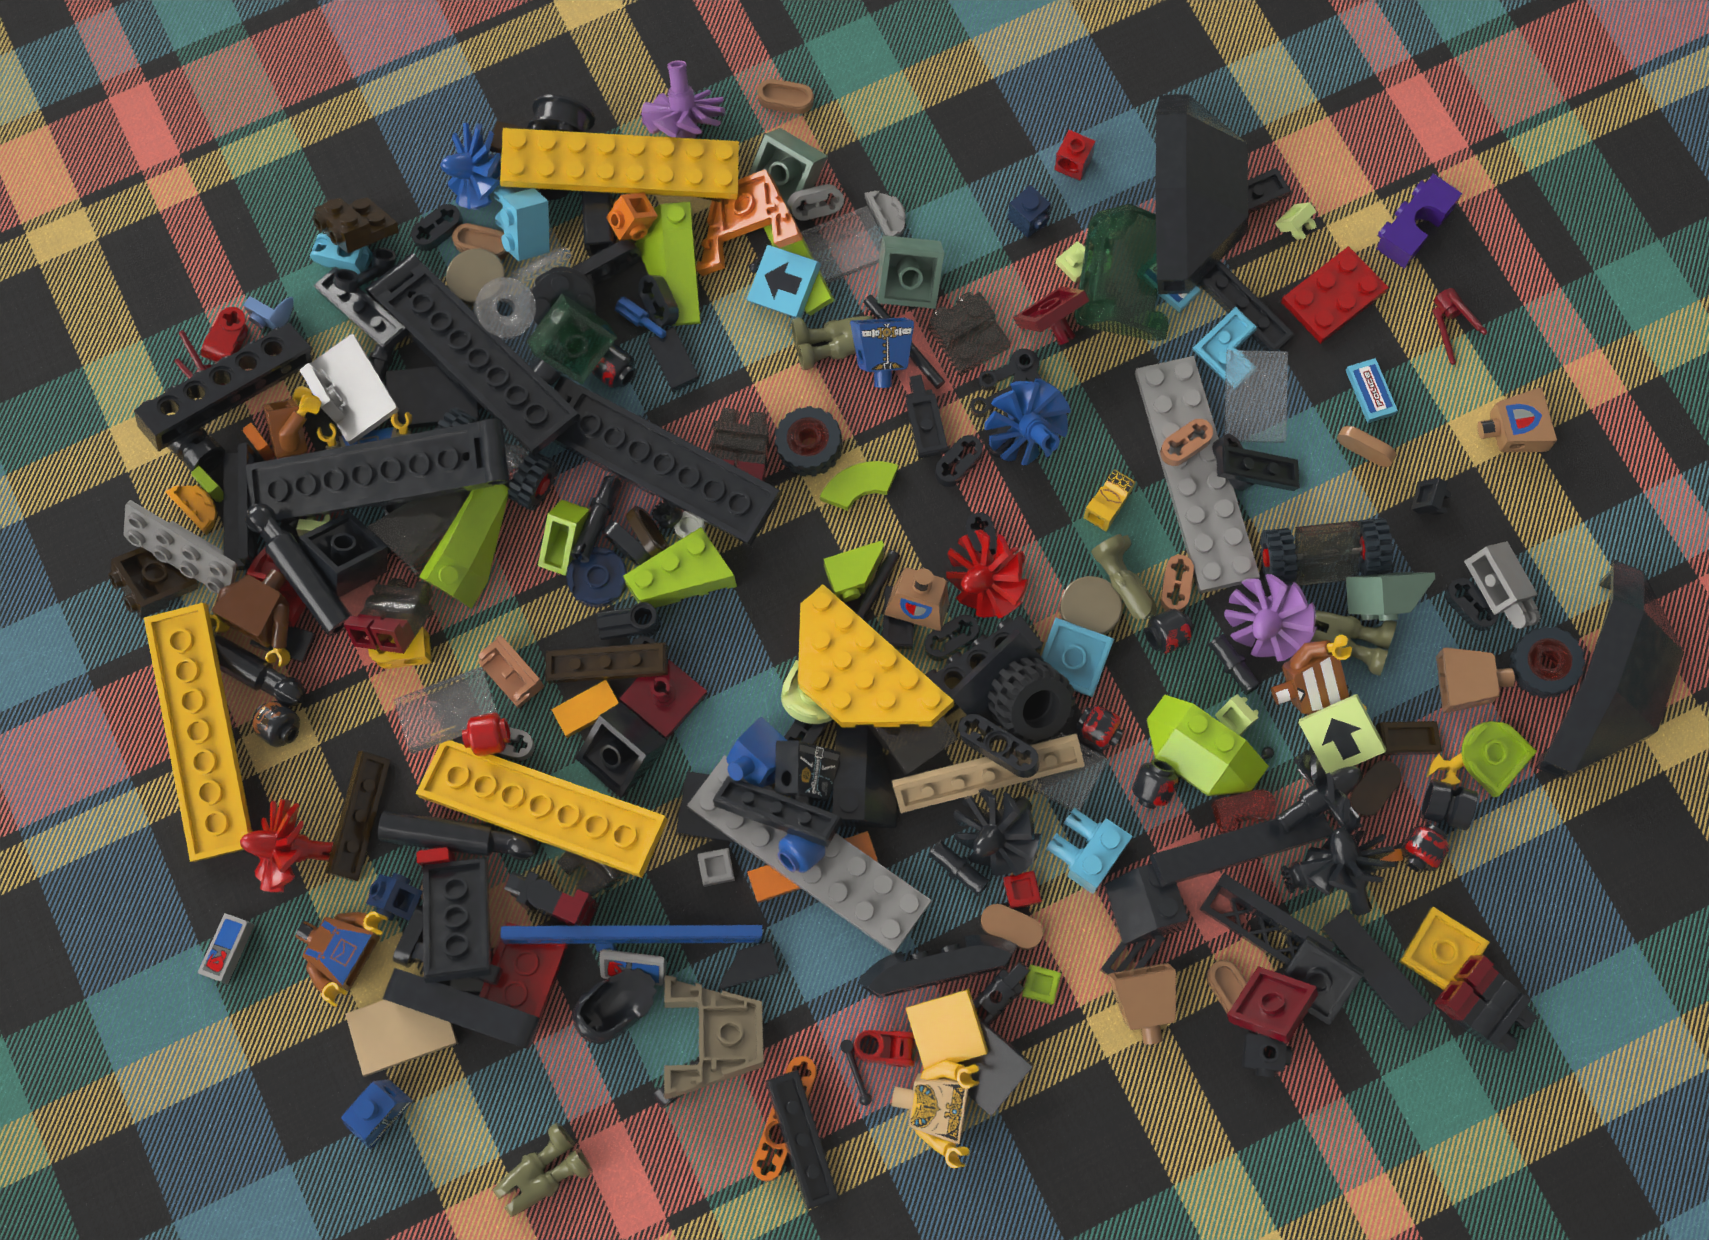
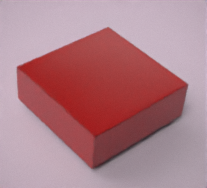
[416,847,455,868]
[1003,870,1042,909]

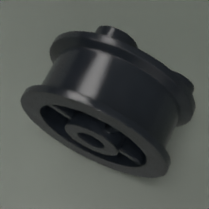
[527,95,596,133]
[530,266,596,337]

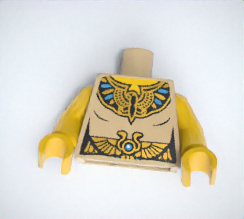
[892,1061,979,1168]

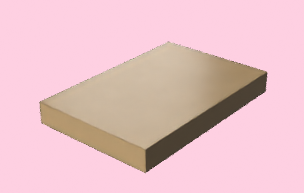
[345,982,458,1077]

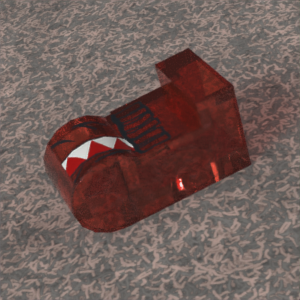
[1211,790,1276,834]

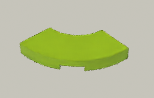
[820,461,898,511]

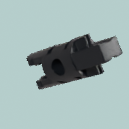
[973,962,1030,1026]

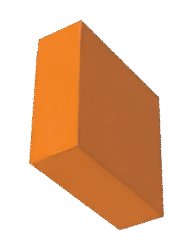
[243,422,275,461]

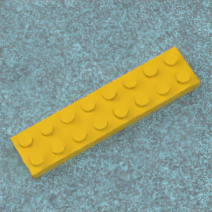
[500,128,739,199]
[144,603,252,862]
[416,738,668,878]

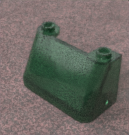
[1075,204,1169,341]

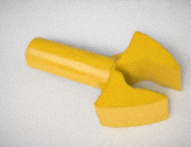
[1426,753,1464,787]

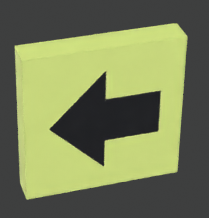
[1299,694,1386,774]

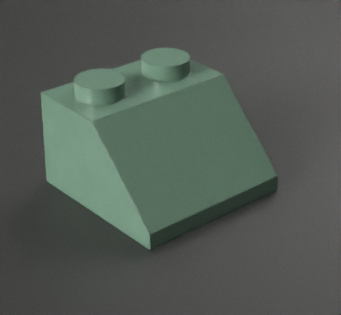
[748,128,828,208]
[877,235,944,309]
[1346,572,1435,621]

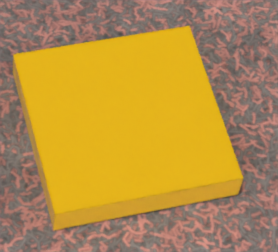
[1399,907,1490,990]
[906,989,988,1069]

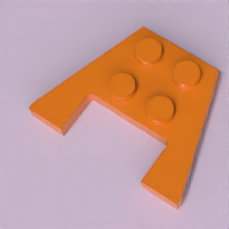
[696,170,803,276]

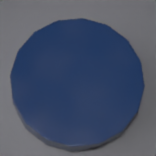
[566,547,627,608]

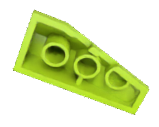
[636,201,701,326]
[419,484,509,609]

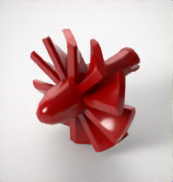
[946,529,1028,619]
[240,799,333,893]

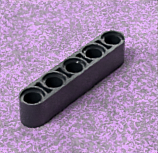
[382,968,541,1050]

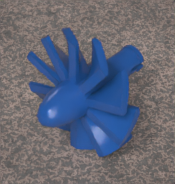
[440,123,501,210]
[984,378,1071,465]

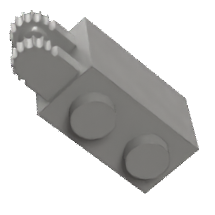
[1464,541,1541,629]

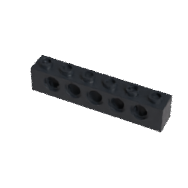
[134,322,312,452]

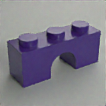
[1376,173,1462,269]

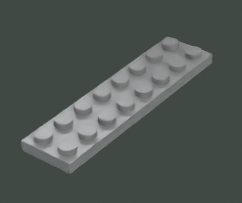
[1135,356,1260,594]
[687,755,932,954]

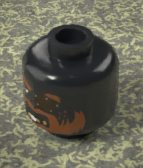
[253,701,300,747]

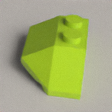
[1146,695,1269,796]

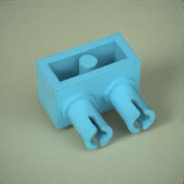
[494,185,550,261]
[1045,807,1132,894]

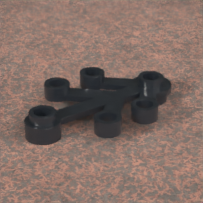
[971,348,1041,458]

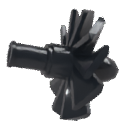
[1276,750,1362,834]
[953,788,1042,876]
[1300,827,1397,916]

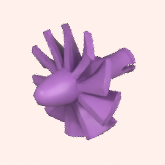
[641,61,726,139]
[1225,574,1317,661]

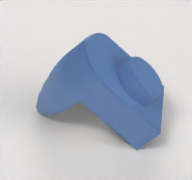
[243,296,294,330]

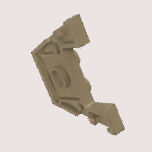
[664,976,764,1099]

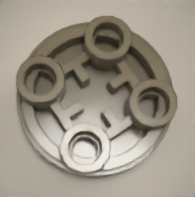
[446,249,506,306]
[1060,576,1122,635]

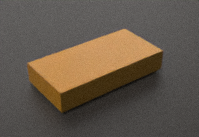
[551,680,619,738]

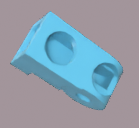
[310,234,372,274]

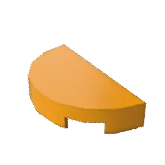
[165,485,217,536]

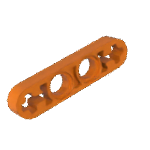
[752,1056,817,1182]

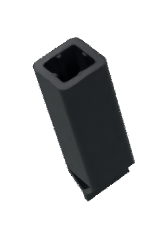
[581,191,616,256]

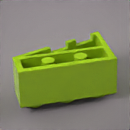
[623,527,737,608]

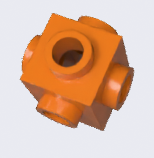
[606,192,658,241]

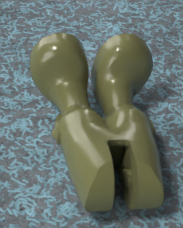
[791,316,873,370]
[1091,534,1157,619]
[1310,610,1397,676]
[492,1122,593,1218]

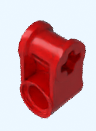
[201,307,248,363]
[854,1030,915,1068]

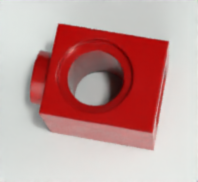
[1054,130,1095,181]

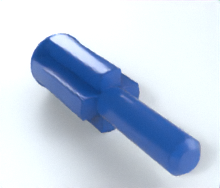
[615,297,666,338]

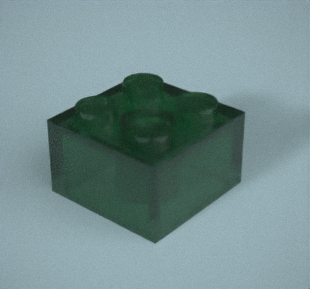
[527,294,617,384]

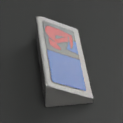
[198,913,254,985]
[600,949,667,986]

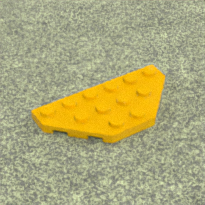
[798,584,954,728]

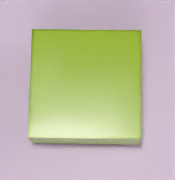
[191,466,224,503]
[1022,964,1062,1005]

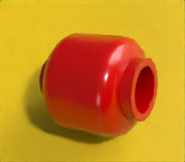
[462,712,511,757]

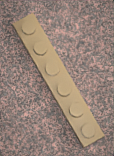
[892,734,1085,813]

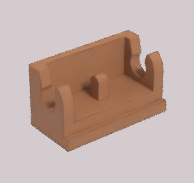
[478,634,544,709]

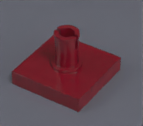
[1013,286,1090,345]
[619,659,708,740]
[1227,966,1318,1044]

